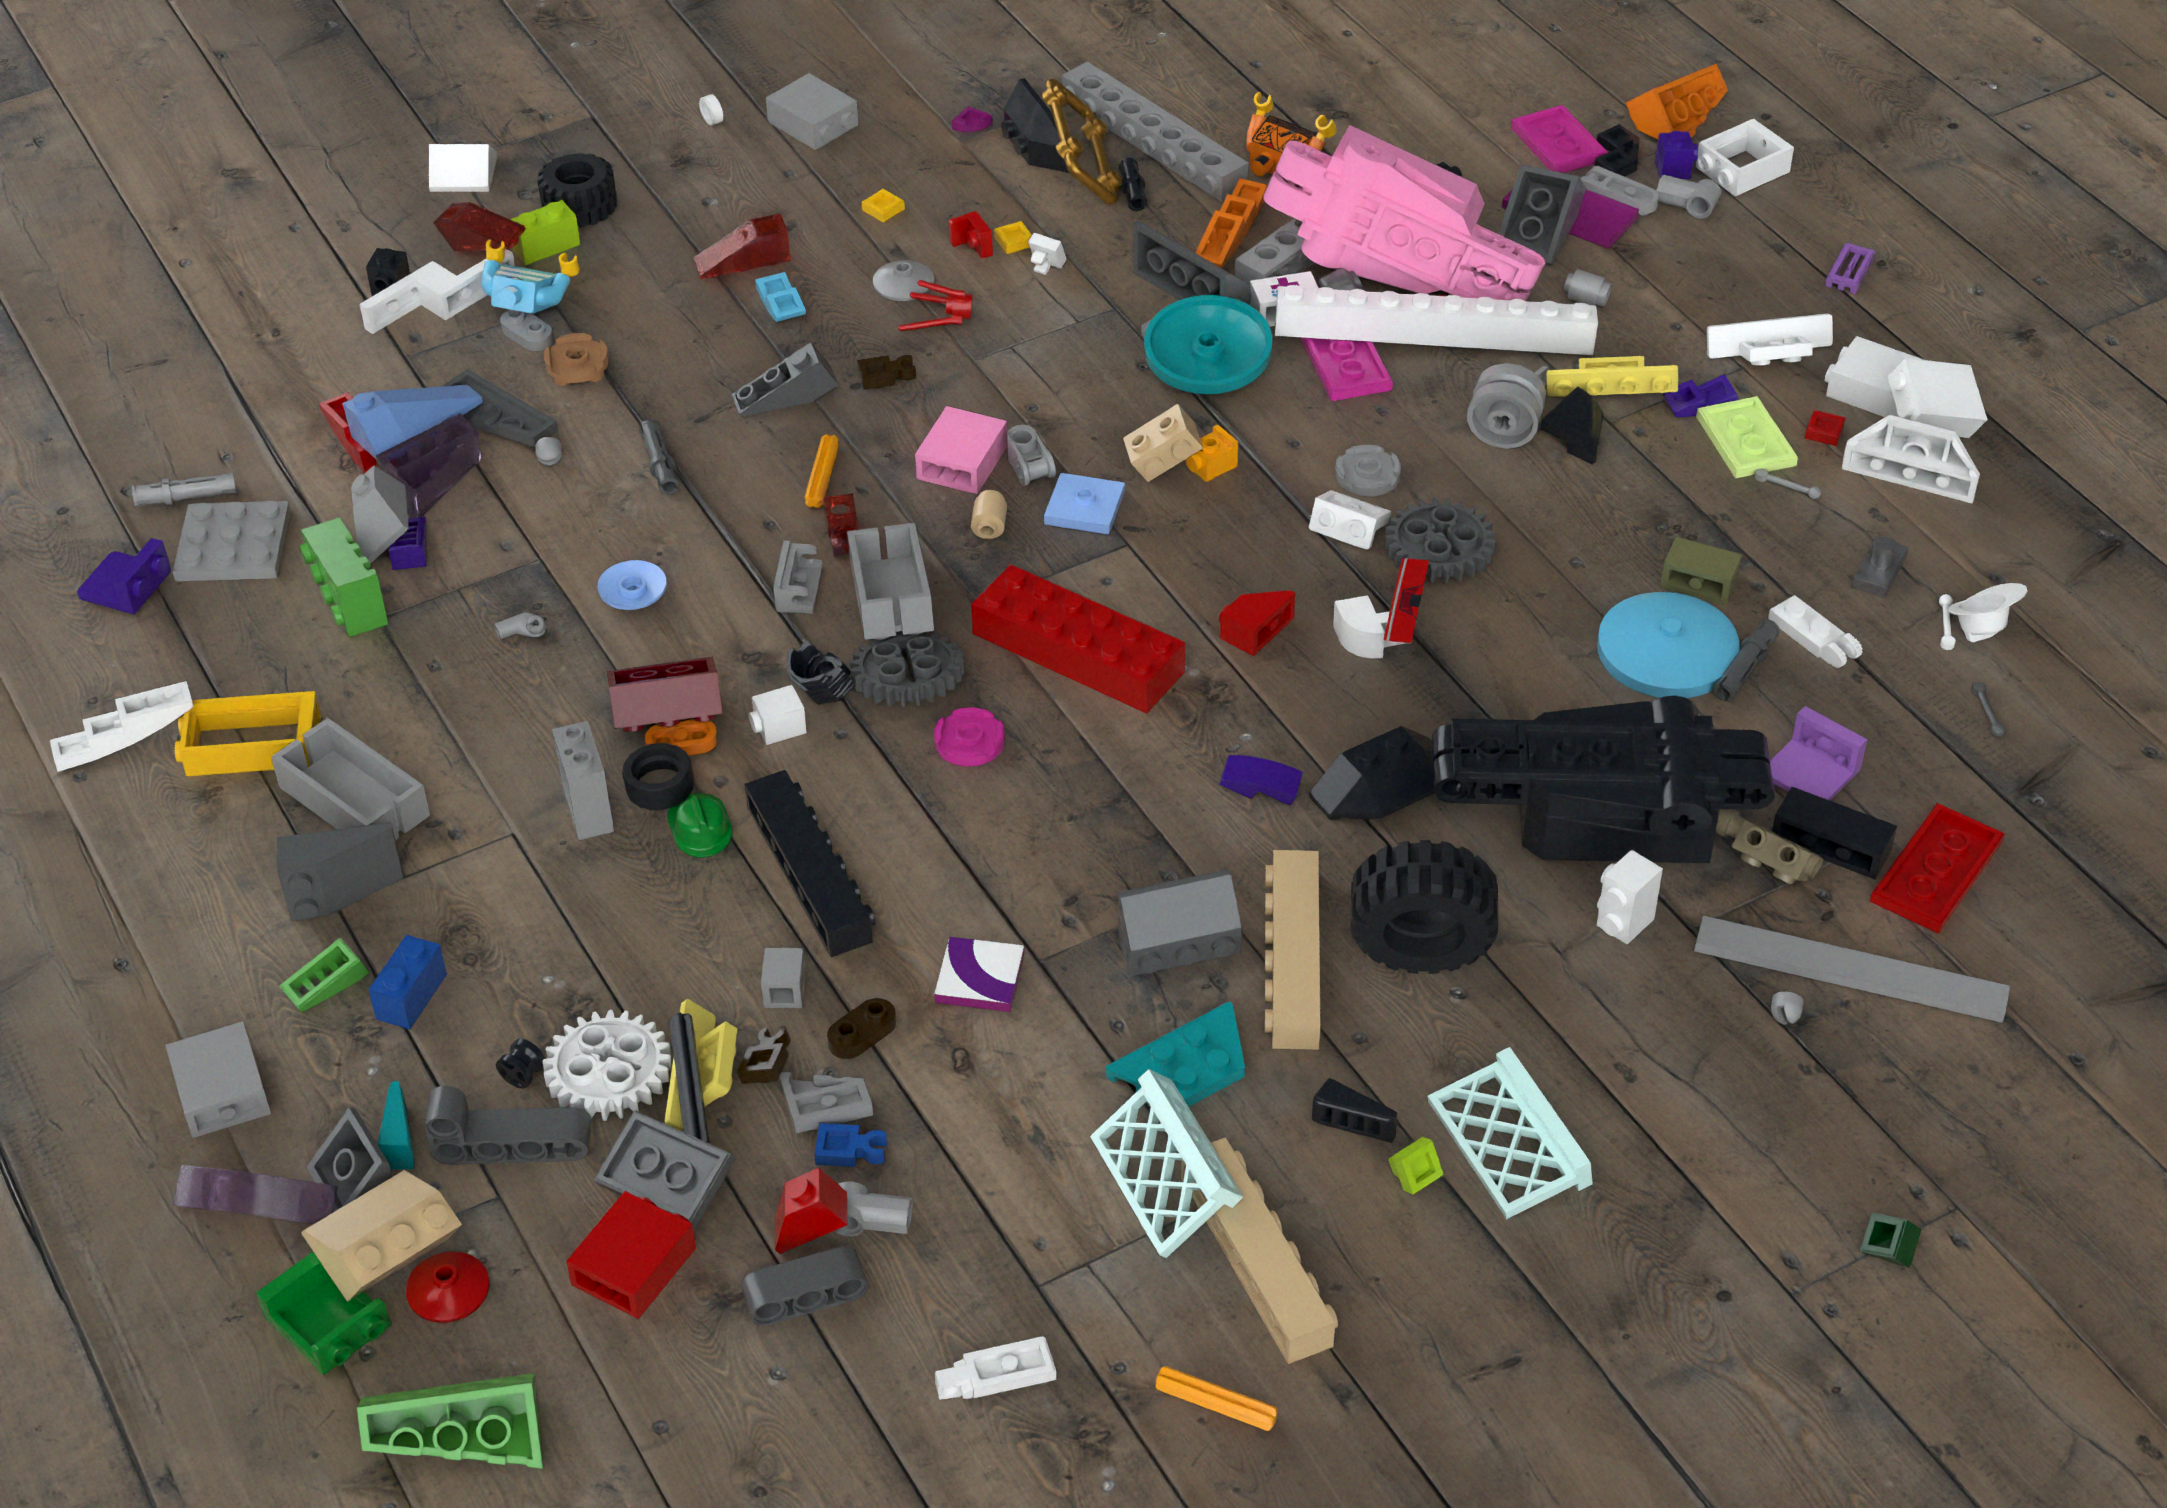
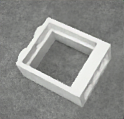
[1696,119,1794,197]

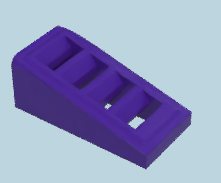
[389,517,427,570]

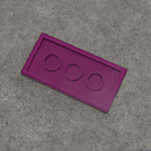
[1502,189,1639,249]

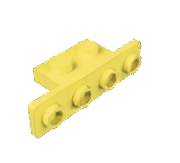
[1546,356,1678,397]
[665,999,737,1132]

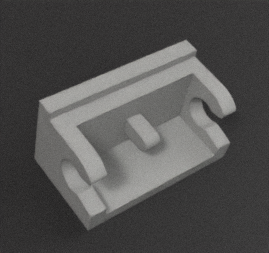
[773,540,823,614]

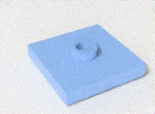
[1044,473,1125,535]

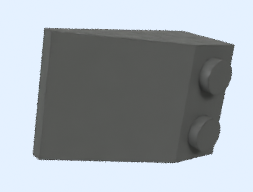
[1498,164,1586,265]
[277,822,403,921]

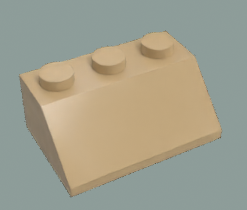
[301,1170,462,1302]

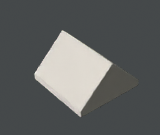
[429,144,498,192]

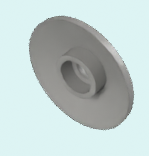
[873,260,935,301]

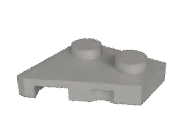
[779,1072,873,1134]

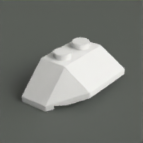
[1842,415,1980,503]

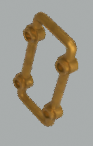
[1042,78,1123,205]

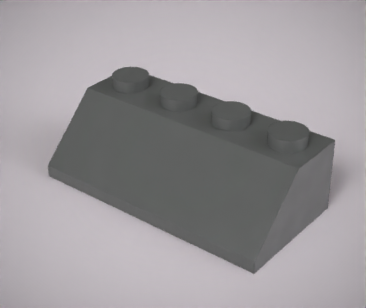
[1133,220,1250,305]

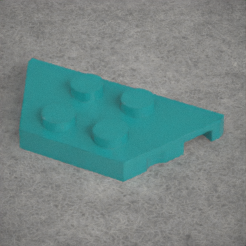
[1105,1001,1245,1107]

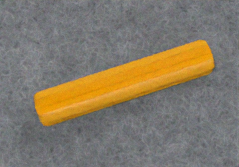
[804,434,839,508]
[1156,1366,1278,1431]

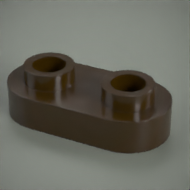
[827,998,896,1059]

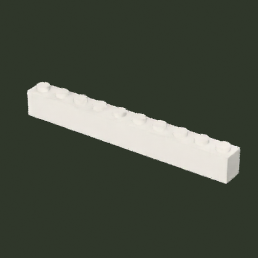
[1275,285,1598,355]

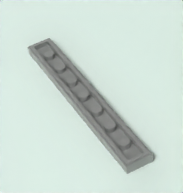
[1694,915,2010,1023]

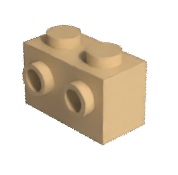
[1123,404,1203,482]

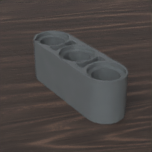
[741,1246,869,1326]

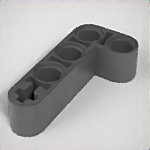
[425,1086,591,1165]

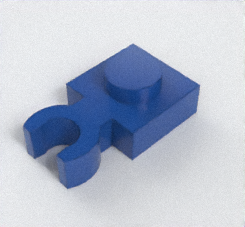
[814,1123,887,1167]

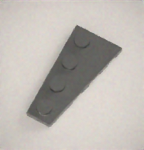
[441,369,558,447]

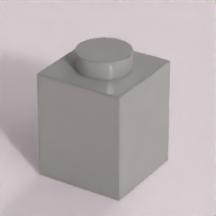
[761,947,806,1008]

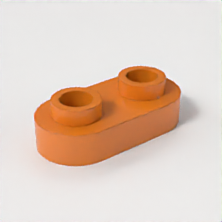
[645,719,718,756]

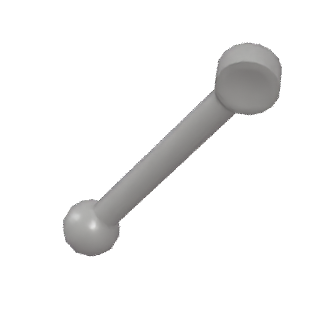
[1754,468,1821,499]

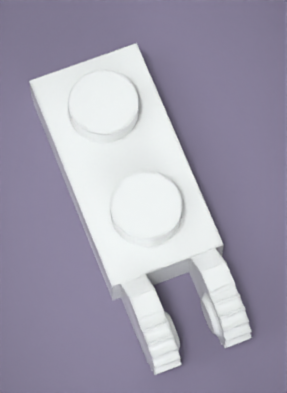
[1768,595,1863,668]

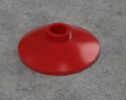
[405,1251,490,1323]

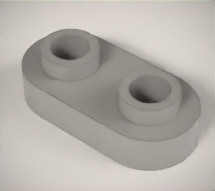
[500,309,553,351]

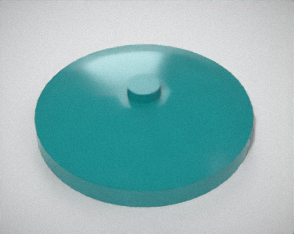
[1144,295,1272,394]

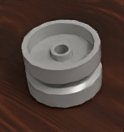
[1467,363,1546,449]

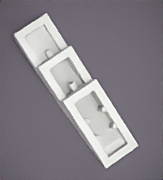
[50,681,194,772]

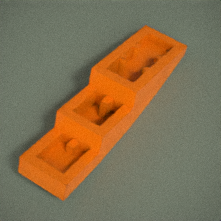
[1195,178,1268,268]

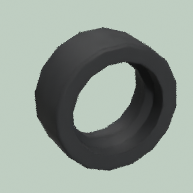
[622,743,694,810]

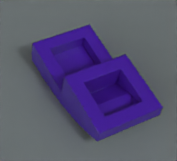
[1663,374,1739,417]
[1219,755,1303,805]

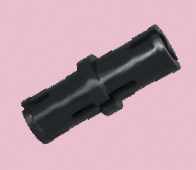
[1119,158,1147,211]

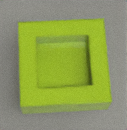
[1388,1137,1444,1194]

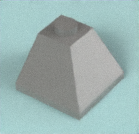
[351,465,409,564]

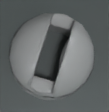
[535,437,562,466]
[1771,992,1804,1025]

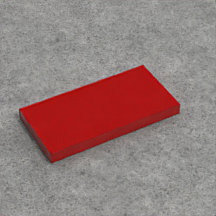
[1870,803,2005,934]

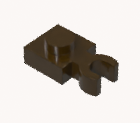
[857,355,916,390]
[737,1026,791,1084]

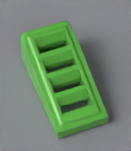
[279,938,369,1013]

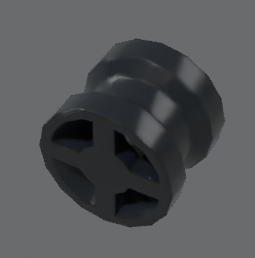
[496,1038,546,1089]

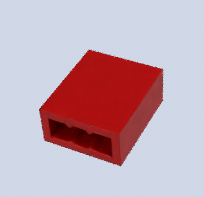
[566,1191,696,1319]

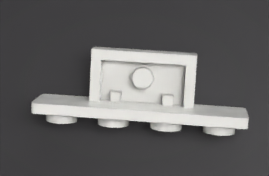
[1707,313,1833,365]

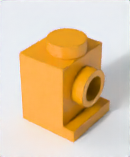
[1185,424,1238,482]

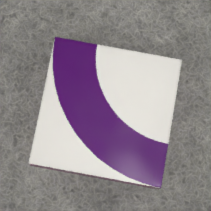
[934,937,1024,1012]

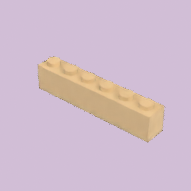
[1264,850,1320,1050]
[1181,1137,1338,1364]

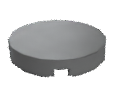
[1335,444,1401,497]

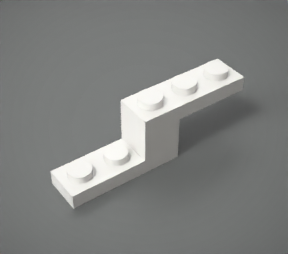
[360,248,515,334]

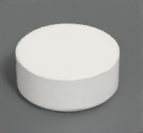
[699,94,723,126]

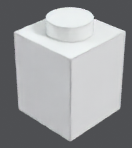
[749,685,807,745]

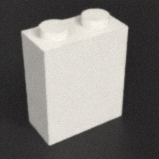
[1825,336,1924,417]
[1887,358,1987,438]

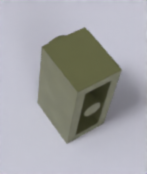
[1660,537,1742,606]

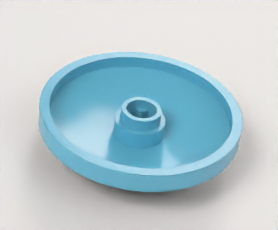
[1597,592,1740,698]

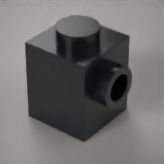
[366,248,410,296]

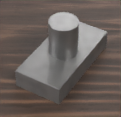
[1852,536,1909,598]

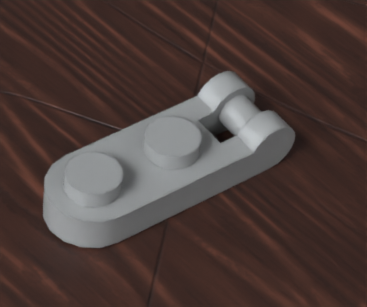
[1580,166,1659,216]

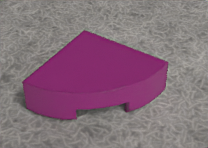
[952,106,993,132]

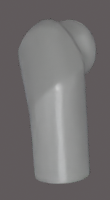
[494,612,546,640]

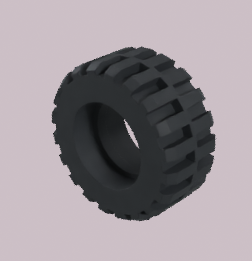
[1350,840,1499,974]

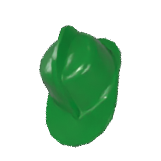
[668,793,732,858]

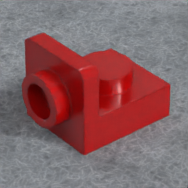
[948,211,993,259]

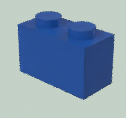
[368,935,447,1030]

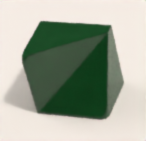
[1860,1213,1922,1267]

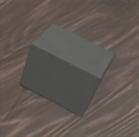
[306,1107,392,1212]

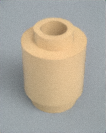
[971,490,1007,539]

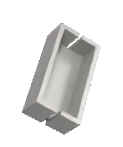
[847,523,934,640]
[271,718,430,841]

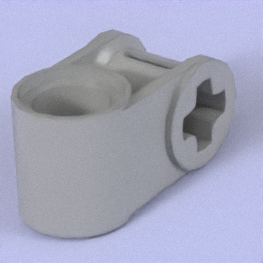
[1007,424,1056,486]

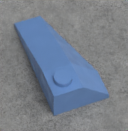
[343,385,483,462]

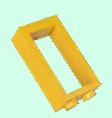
[175,691,321,776]

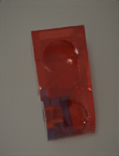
[823,493,858,556]

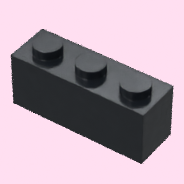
[1772,786,1897,880]

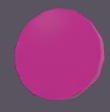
[934,707,1005,767]

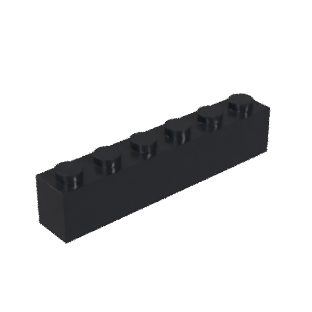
[744,770,876,957]

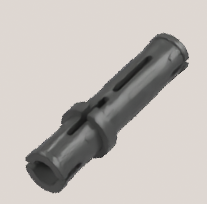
[639,419,680,495]
[1713,619,1780,702]

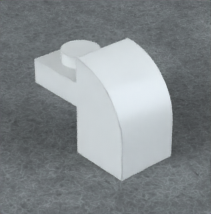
[1333,595,1405,659]

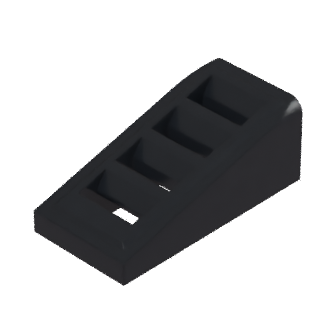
[1312,1078,1398,1143]

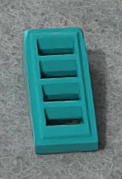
[377,1081,415,1170]

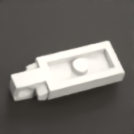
[935,1336,1056,1400]

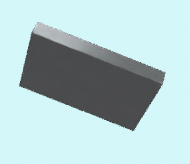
[593,1110,736,1229]

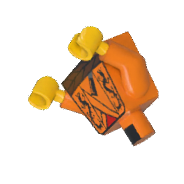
[1246,92,1337,177]

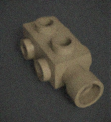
[1716,809,1823,885]

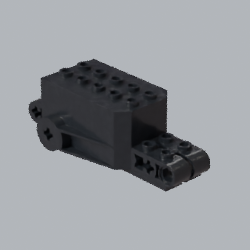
[1432,695,1775,863]

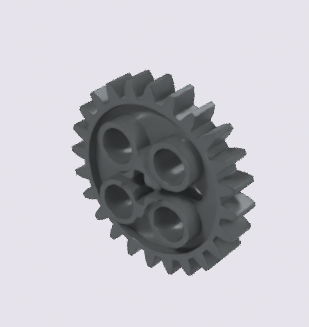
[1385,498,1496,584]
[849,631,965,707]

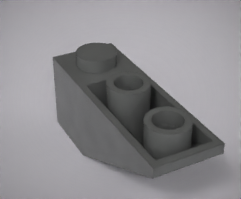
[731,343,839,417]

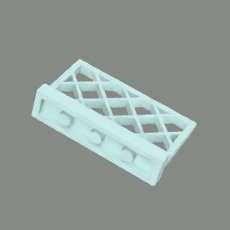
[1427,1047,1593,1219]
[1090,1069,1244,1258]

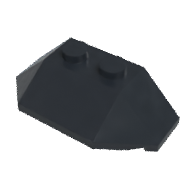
[1001,78,1070,173]
[1309,726,1435,820]

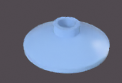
[597,560,667,610]

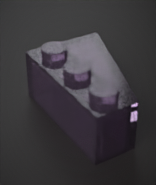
[376,413,481,518]

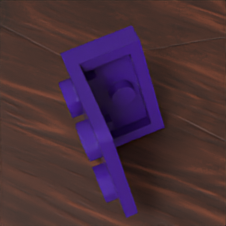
[77,538,171,615]

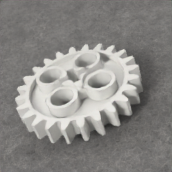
[543,1010,672,1121]

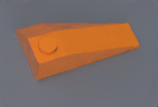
[1626,63,1728,140]

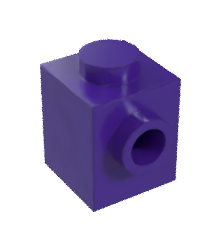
[1655,131,1698,179]

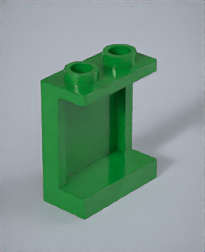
[256,1252,391,1376]

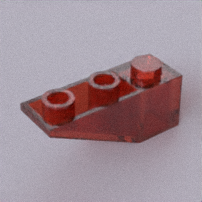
[433,202,526,252]
[693,214,791,279]

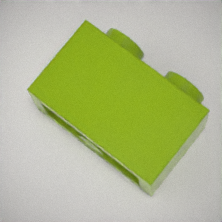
[507,200,580,266]

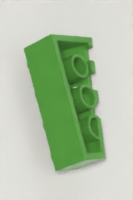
[357,1373,543,1468]

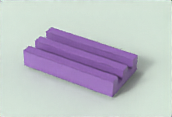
[1825,243,1875,294]

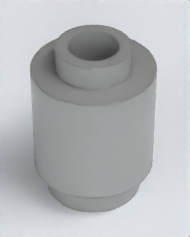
[1563,269,1613,307]

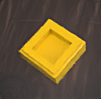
[862,189,905,223]
[994,221,1032,254]

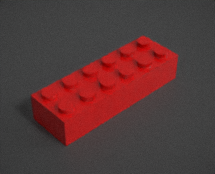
[971,564,1185,714]

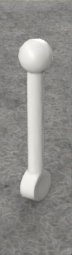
[1939,594,1956,650]

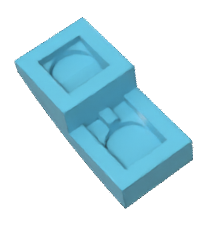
[756,272,806,322]

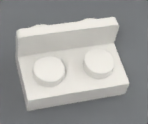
[1309,490,1391,550]

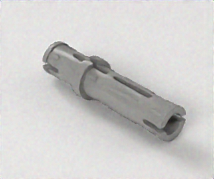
[132,472,237,507]

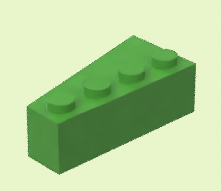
[299,517,388,637]

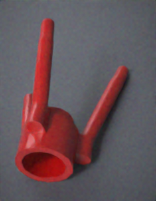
[898,280,973,331]

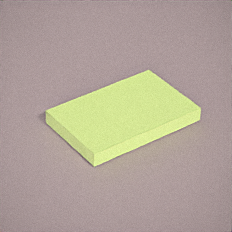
[1696,396,1798,478]

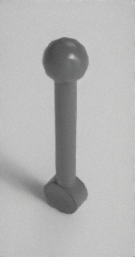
[1971,682,2005,737]

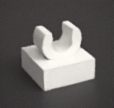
[1028,233,1066,275]

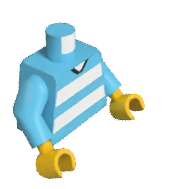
[481,239,580,313]

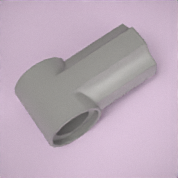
[1656,175,1721,219]
[833,1182,913,1237]

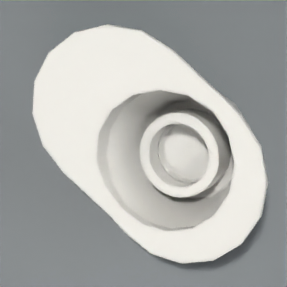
[1948,583,2028,642]

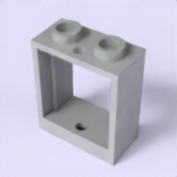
[552,721,614,840]

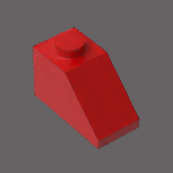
[1219,590,1295,656]
[775,1168,848,1254]

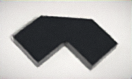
[1594,124,1640,177]

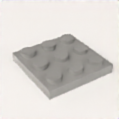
[172,501,291,581]

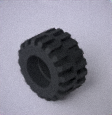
[537,153,617,227]

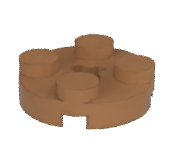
[543,333,609,386]

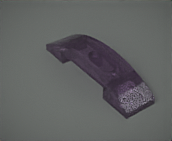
[173,1165,338,1225]

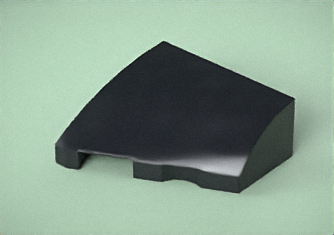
[1541,387,1603,465]

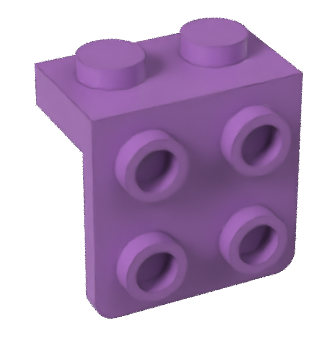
[1770,706,1867,801]

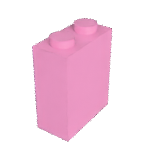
[915,406,1007,494]

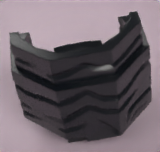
[787,640,855,705]

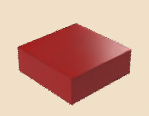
[1804,410,1846,446]

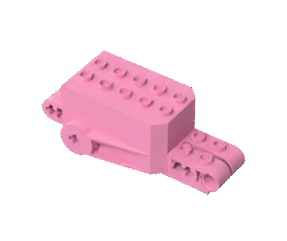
[1263,125,1545,301]

